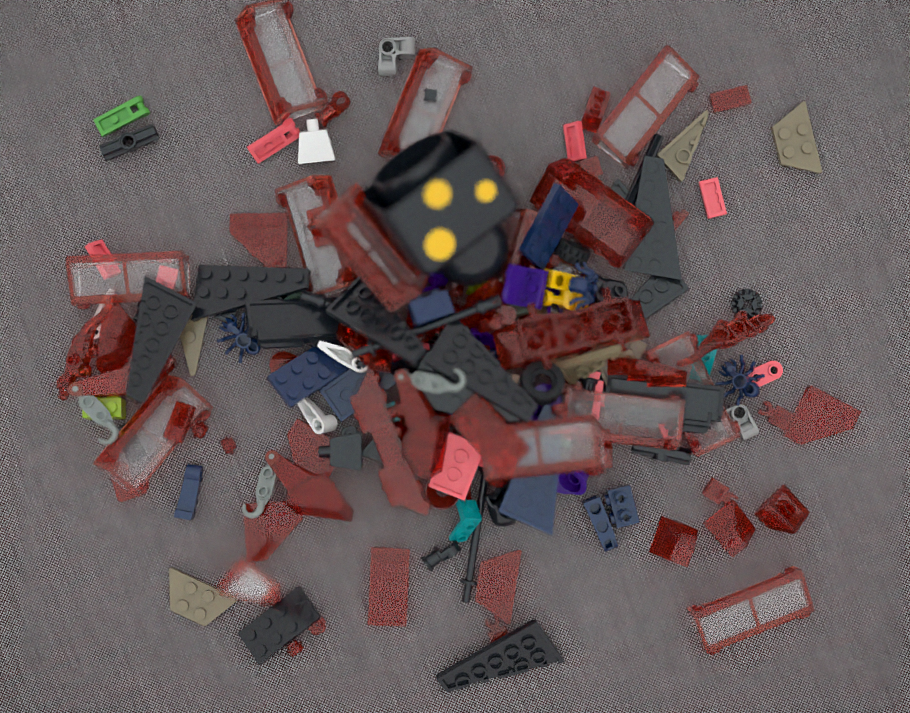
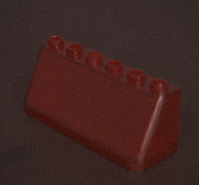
[529,158,654,269]

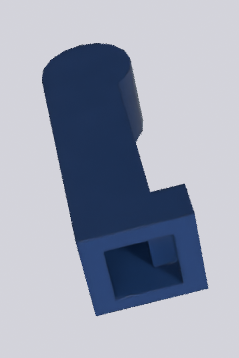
[174,463,203,520]
[582,495,618,552]

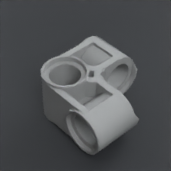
[378,37,415,76]
[712,404,759,442]

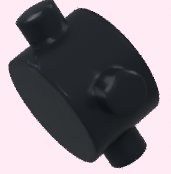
[423,88,438,103]

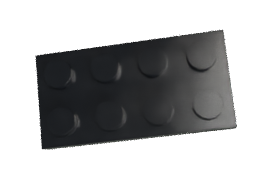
[238,586,322,665]

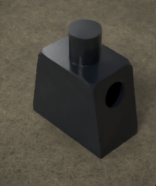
[319,433,362,470]

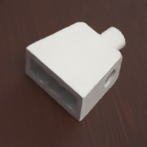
[298,118,336,164]

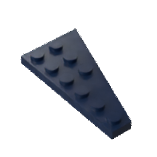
[498,405,563,536]

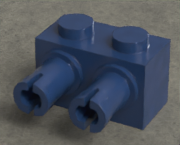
[407,289,454,327]
[604,484,640,528]

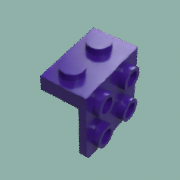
[502,264,548,310]

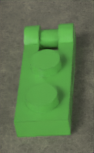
[93,95,150,138]

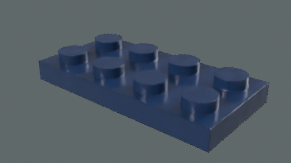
[518,183,579,270]
[267,347,350,409]
[319,349,398,422]

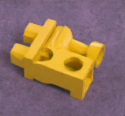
[542,269,589,312]

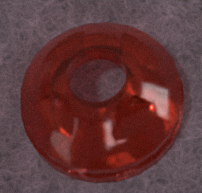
[425,479,459,510]

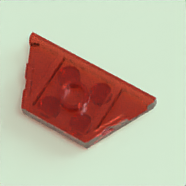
[475,549,522,624]

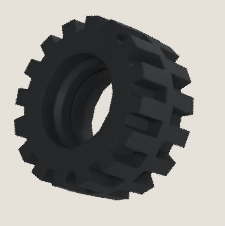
[554,238,591,268]

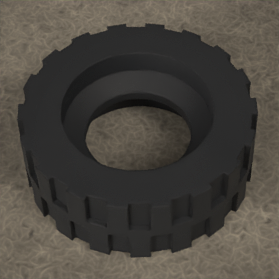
[520,360,565,406]

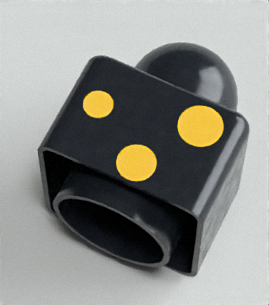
[358,129,519,287]

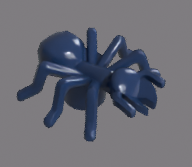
[568,262,599,310]
[217,312,261,363]
[715,355,765,406]

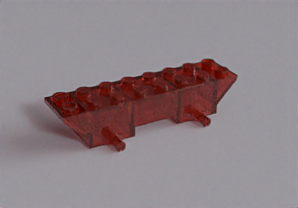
[492,287,650,370]
[349,367,431,516]

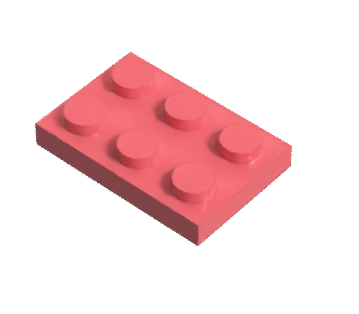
[428,432,486,500]

